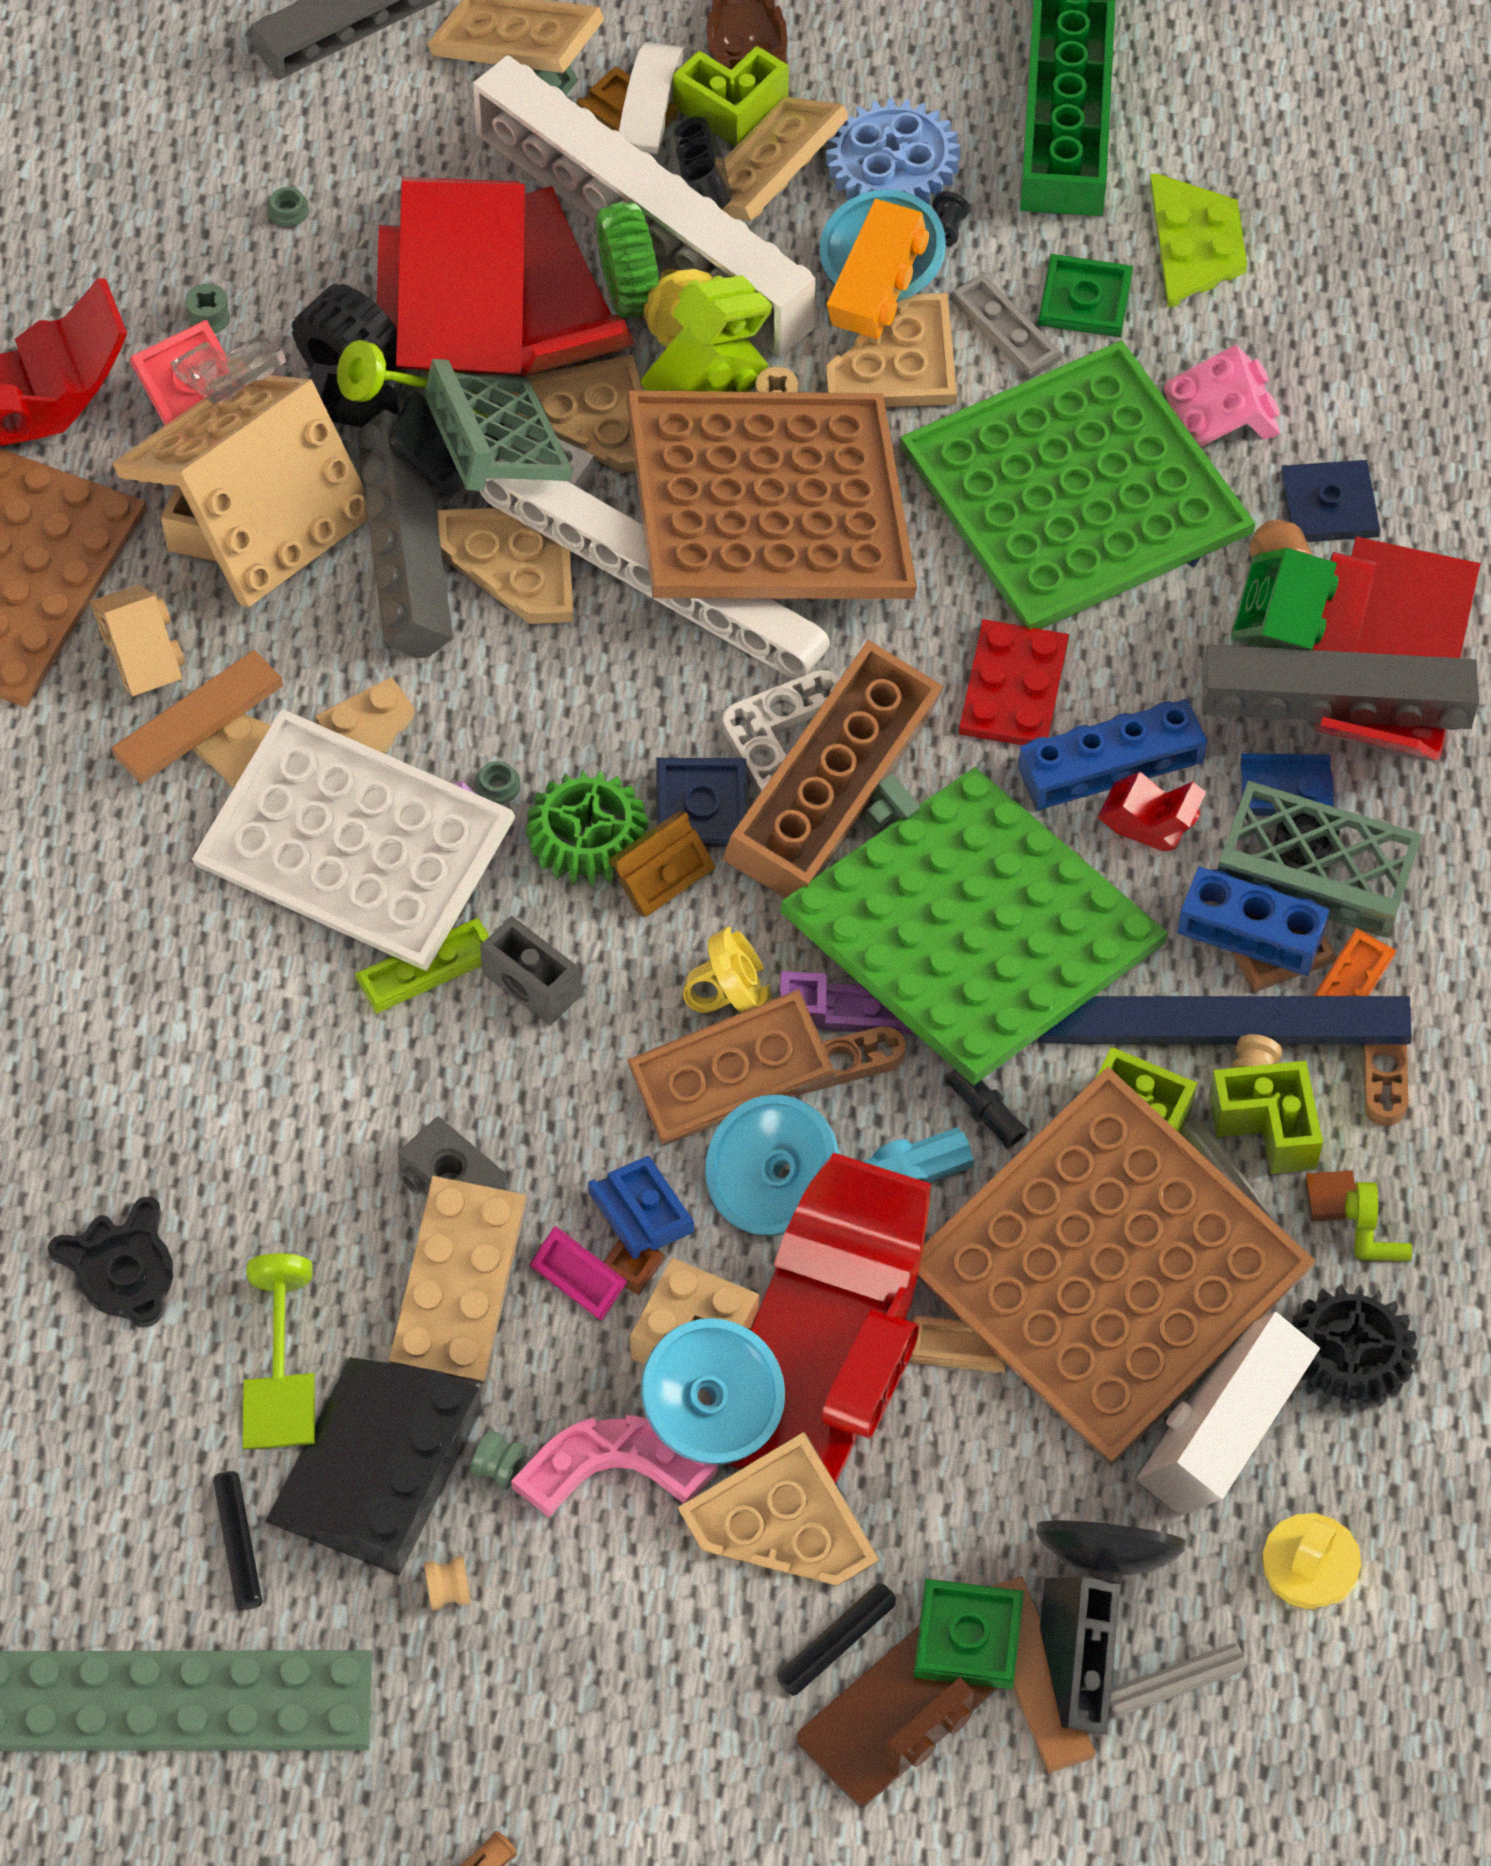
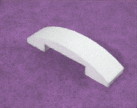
[619,42,686,154]

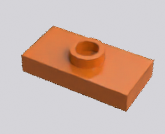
[1313,927,1396,996]

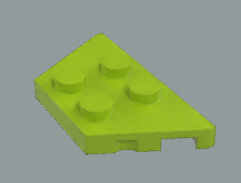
[1150,173,1247,307]

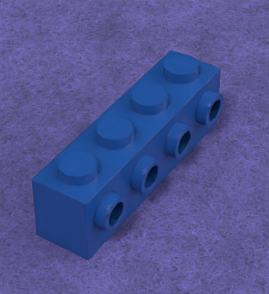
[1018,698,1207,811]

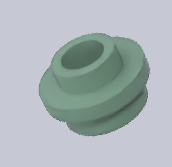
[267,187,309,227]
[475,761,520,805]

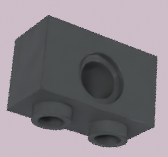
[480,916,581,1026]
[398,1116,507,1195]

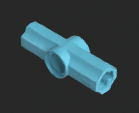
[862,1127,974,1183]

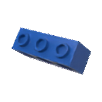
[1177,866,1330,977]

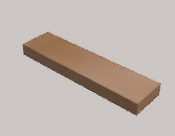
[112,650,283,784]
[991,1576,1096,1774]

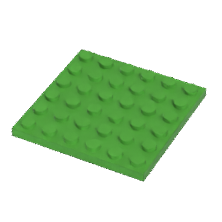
[899,340,1255,630]
[780,767,1168,1086]

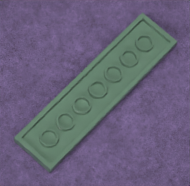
[0,1650,373,1751]

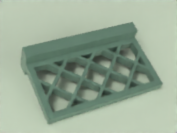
[424,359,573,491]
[1217,781,1422,938]

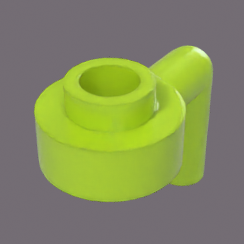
[1345,1182,1412,1262]

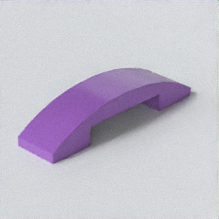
[780,971,915,1034]

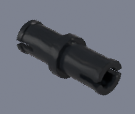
[945,1069,1029,1149]

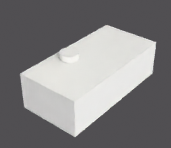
[1136,1312,1320,1515]

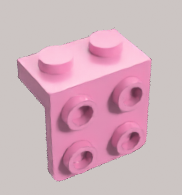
[1164,345,1280,447]

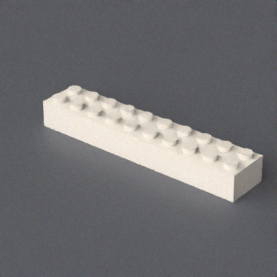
[473,55,816,358]

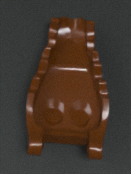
[707,0,788,70]

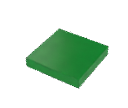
[1038,254,1133,338]
[913,1578,1024,1690]

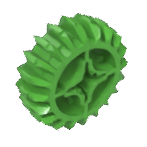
[596,202,660,318]
[526,769,648,887]

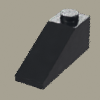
[1040,1576,1121,1735]

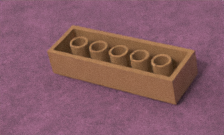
[722,640,944,898]

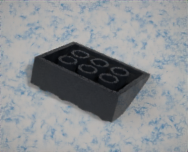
[266,1357,482,1576]

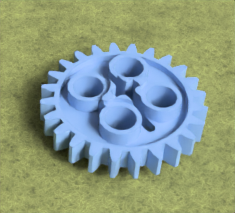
[826,98,960,205]

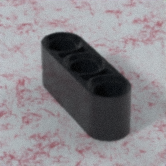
[673,116,731,209]

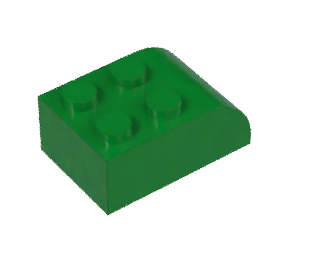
[1230,548,1338,650]

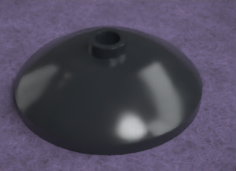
[1036,1520,1186,1584]

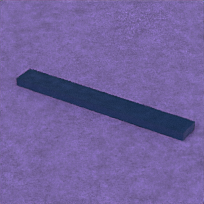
[1038,996,1412,1044]

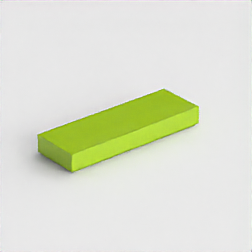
[355,917,489,1014]

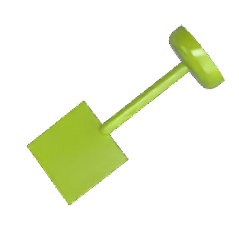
[337,340,489,418]
[243,1253,315,1449]

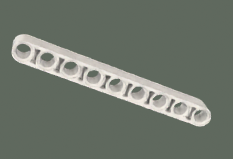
[480,458,830,679]

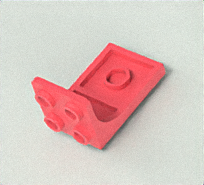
[129,320,237,425]

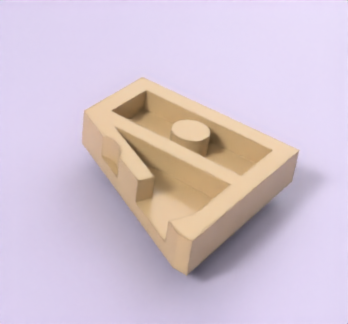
[315,677,415,754]

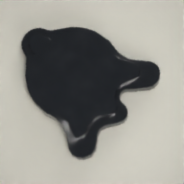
[48,1197,174,1327]

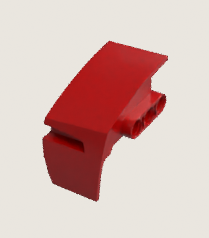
[376,176,525,376]
[507,186,635,377]
[0,278,127,446]
[1312,536,1481,761]
[726,1152,931,1483]

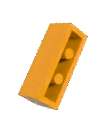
[826,198,929,339]

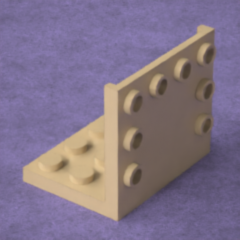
[112,372,368,607]

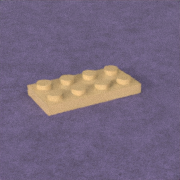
[427,0,605,73]
[721,97,849,221]
[389,1176,527,1383]

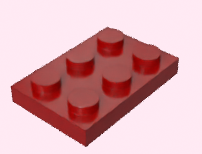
[959,619,1069,745]

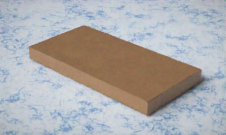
[627,989,835,1146]

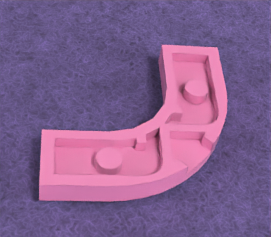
[511,1415,719,1518]

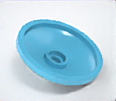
[819,189,946,302]
[705,1095,839,1236]
[641,1318,785,1465]

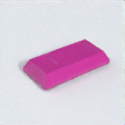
[529,1226,628,1321]

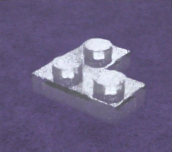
[170,334,287,405]

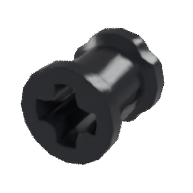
[932,191,969,247]

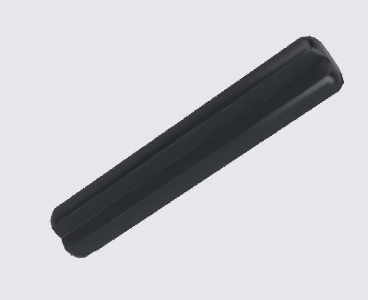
[213,1471,263,1610]
[777,1583,896,1696]

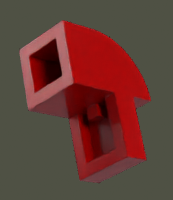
[1097,772,1206,851]

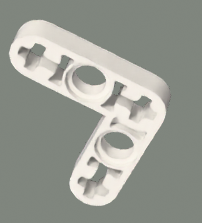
[723,670,840,794]

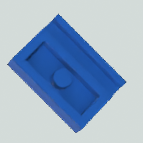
[1240,753,1334,816]
[588,1155,694,1259]

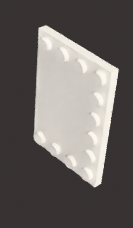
[192,709,515,971]

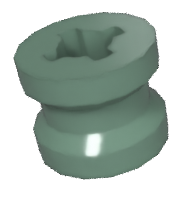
[185,283,230,334]
[470,1430,527,1490]

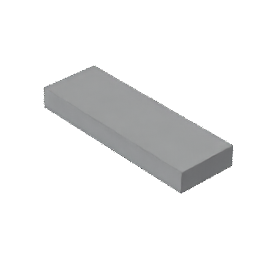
[950,273,1062,379]

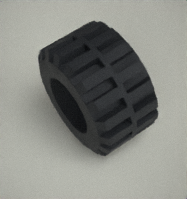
[291,283,398,372]

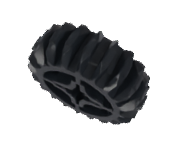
[1291,1284,1418,1412]

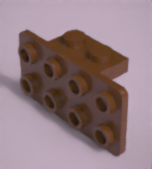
[797,1626,999,1806]

